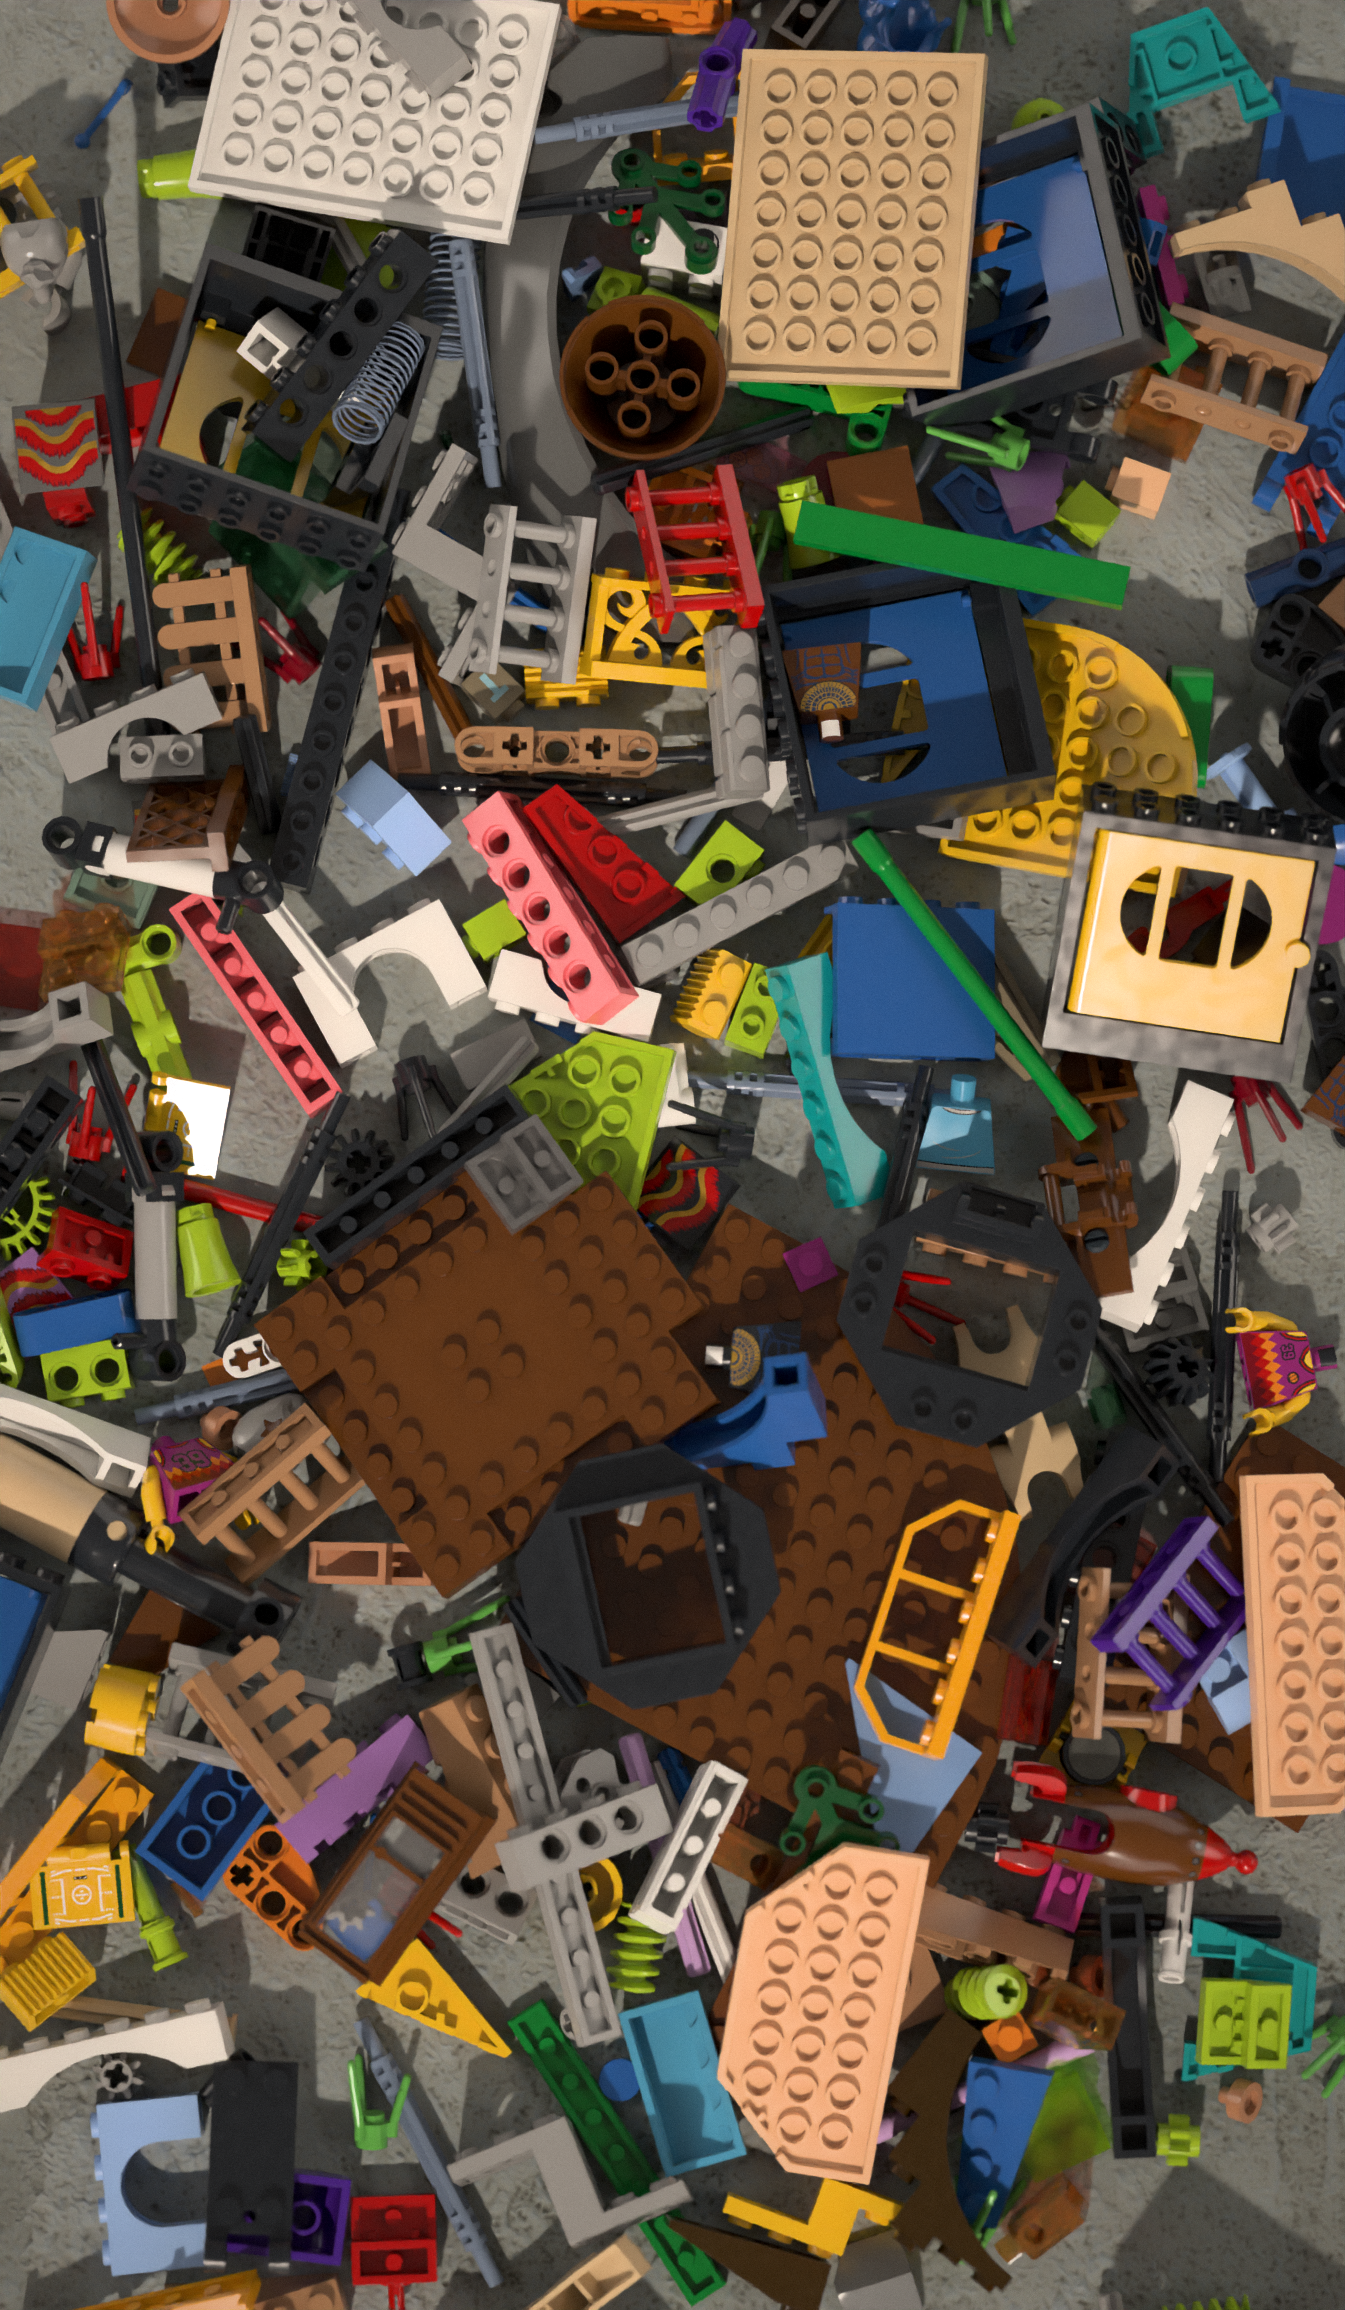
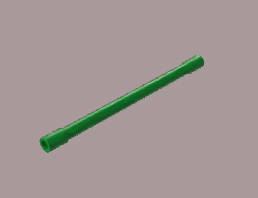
[851,827,1098,1142]

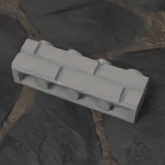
[703,625,770,800]

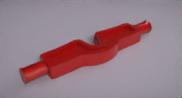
[1127,876,1233,959]

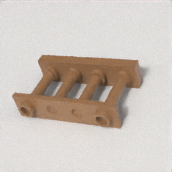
[1140,302,1328,455]
[178,1403,366,1586]
[1070,1567,1190,1744]

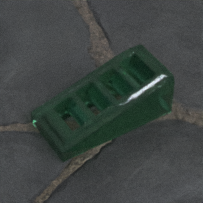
[1085,1383,1127,1431]

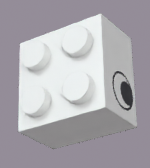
[641,216,727,300]

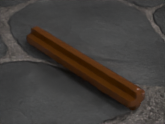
[385,593,475,741]

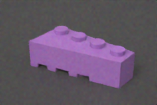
[275,1713,433,1864]

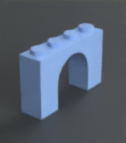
[90,2091,206,2276]

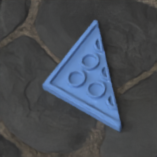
[845,1658,982,1853]

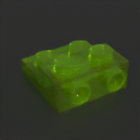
[1023,2067,1112,2184]

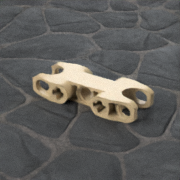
[952,1304,1084,1522]

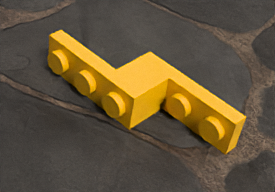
[722,2177,906,2259]

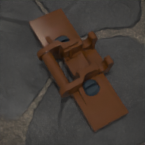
[1038,1108,1138,1299]

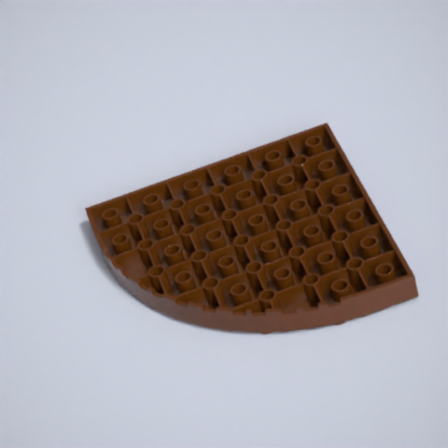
[499,1203,1020,1889]

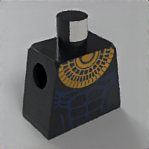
[705,1321,802,1394]

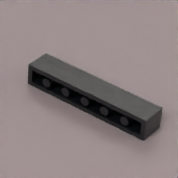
[303,1084,532,1270]

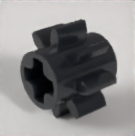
[964,1802,1009,1854]

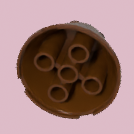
[559,295,726,460]

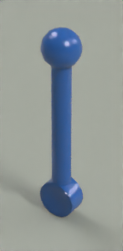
[74,78,133,149]

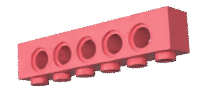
[462,791,639,1025]
[169,893,343,1119]

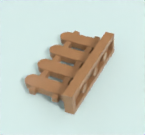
[152,563,273,734]
[180,1635,356,1824]

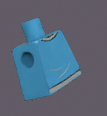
[915,1074,995,1175]

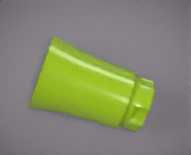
[137,149,226,200]
[777,475,844,569]
[176,1203,242,1298]

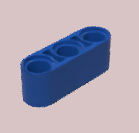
[13,1288,136,1357]

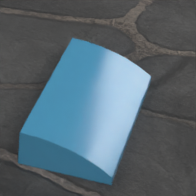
[0,526,98,712]
[618,1990,747,2177]

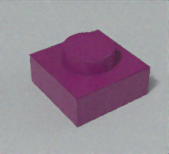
[782,1237,838,1293]

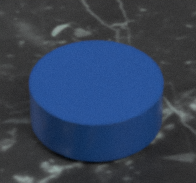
[599,2058,639,2101]

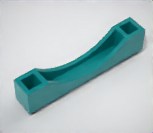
[765,952,890,1209]

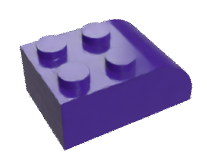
[227,2168,352,2266]

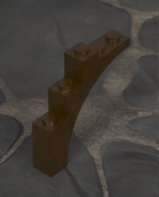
[887,2008,1013,2294]

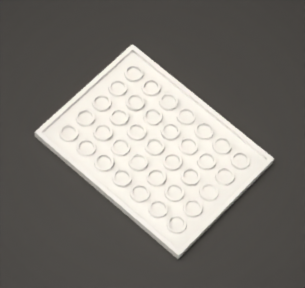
[188,0,562,245]

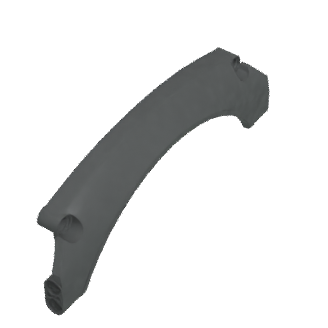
[483,35,717,649]

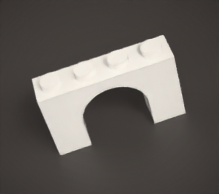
[293,898,488,1069]

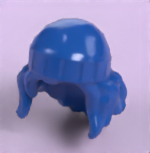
[856,0,952,52]

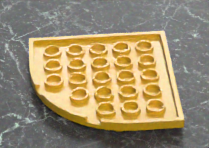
[938,618,1198,898]

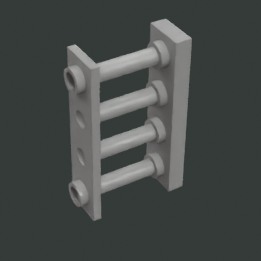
[468,504,597,685]
[146,1642,337,1778]

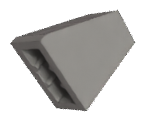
[12,1630,112,1711]

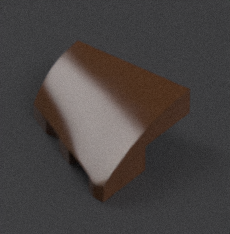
[109,1590,222,1675]

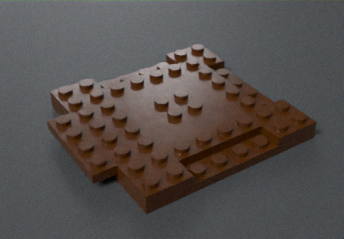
[254,1171,721,1599]

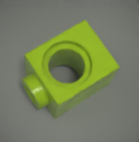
[1054,480,1121,550]
[461,899,527,964]

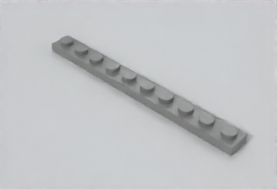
[469,1622,622,2047]

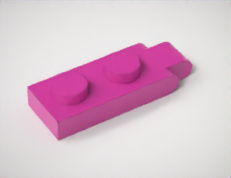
[1032,1815,1102,1934]

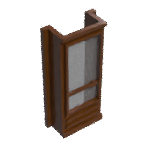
[297,1761,497,1987]

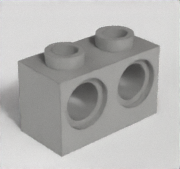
[119,734,208,786]
[438,1859,537,1946]

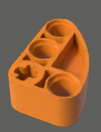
[223,1823,326,1951]

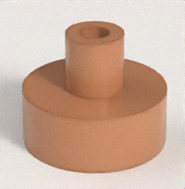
[200,1406,242,1451]
[1069,1954,1104,1998]
[1218,2078,1263,2124]

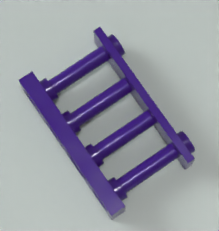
[1090,1516,1246,1711]

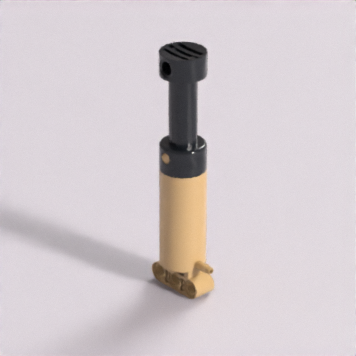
[0,1432,303,1656]

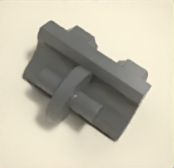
[1192,251,1251,319]

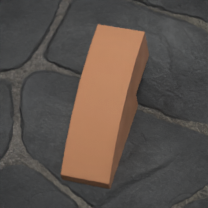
[372,643,431,780]
[308,1542,434,1586]

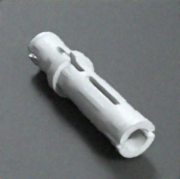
[1158,1881,1194,1984]

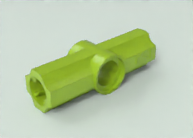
[118,969,193,1092]

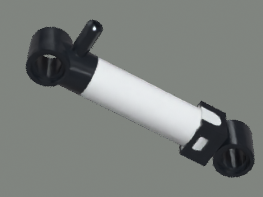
[42,816,284,935]

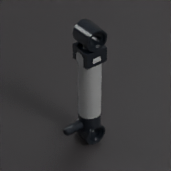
[111,1130,186,1382]

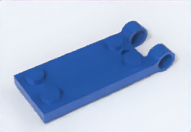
[1251,332,1345,539]

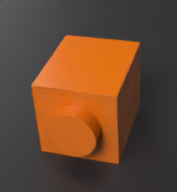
[978,2012,1039,2063]

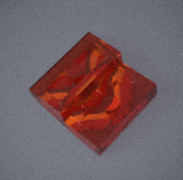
[996,1655,1058,1746]

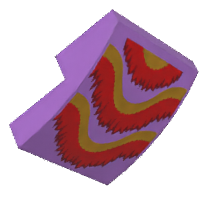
[0,1247,75,1363]

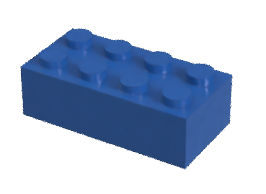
[135,1730,306,1902]

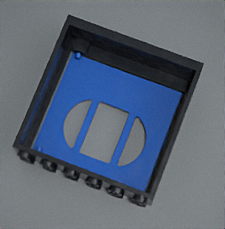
[903,102,1171,432]
[756,539,1056,847]

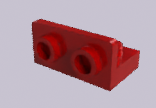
[36,1206,134,1291]

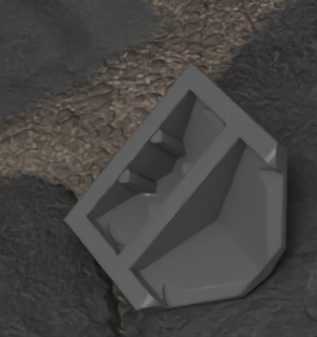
[834,2229,924,2310]

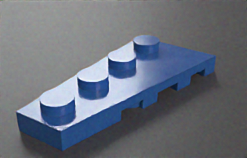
[930,463,1082,619]
[957,2056,1055,2229]

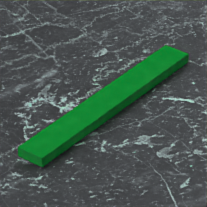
[793,500,1131,611]
[507,1998,727,2307]

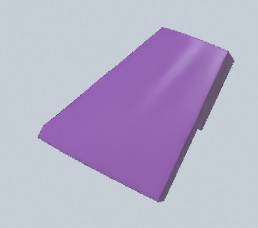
[989,451,1071,534]

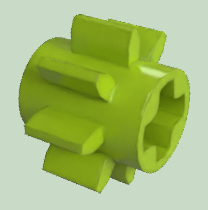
[277,1239,328,1291]
[1155,2114,1201,2167]

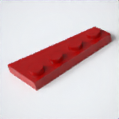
[521,784,686,945]

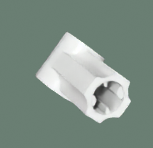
[657,1043,696,1128]

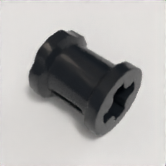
[387,1641,433,1691]

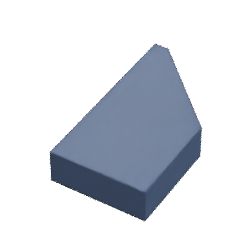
[562,256,603,302]

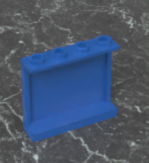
[1255,76,1345,228]
[824,896,995,1062]

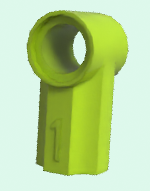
[96,924,182,986]

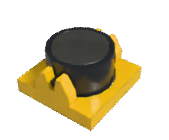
[1038,1699,1147,1790]

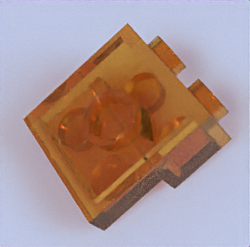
[1111,365,1223,464]
[37,903,132,1003]

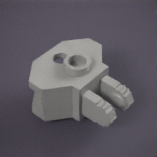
[553,1748,624,1831]

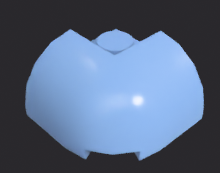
[1199,1627,1251,1735]

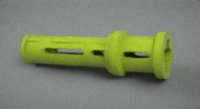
[111,1843,189,1972]

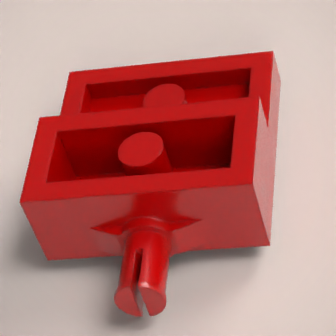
[350,2193,439,2310]

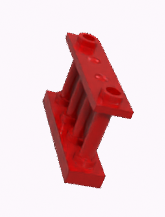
[625,464,765,634]

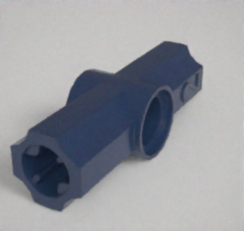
[1244,537,1345,609]

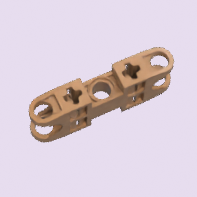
[454,726,659,779]

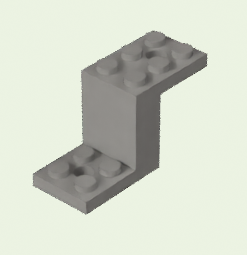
[391,443,523,686]
[447,2113,694,2250]

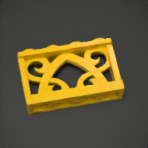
[579,567,740,688]

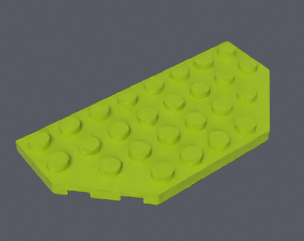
[508,1031,677,1212]

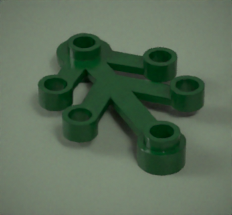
[608,148,725,275]
[779,1765,900,1876]

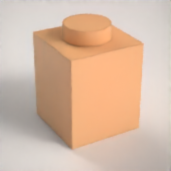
[1105,457,1172,520]

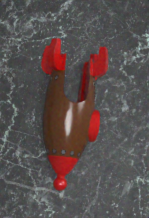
[994,1761,1258,1886]

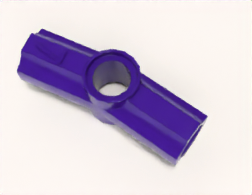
[687,17,758,132]

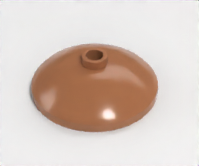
[106,0,230,64]

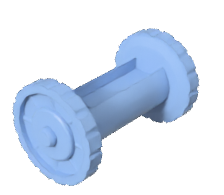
[1206,742,1298,816]

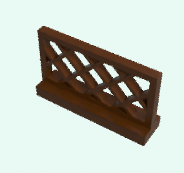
[125,764,251,872]

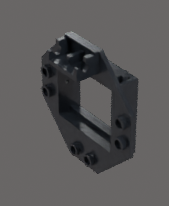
[836,1180,1103,1448]
[515,1443,782,1710]

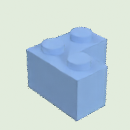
[335,759,452,876]

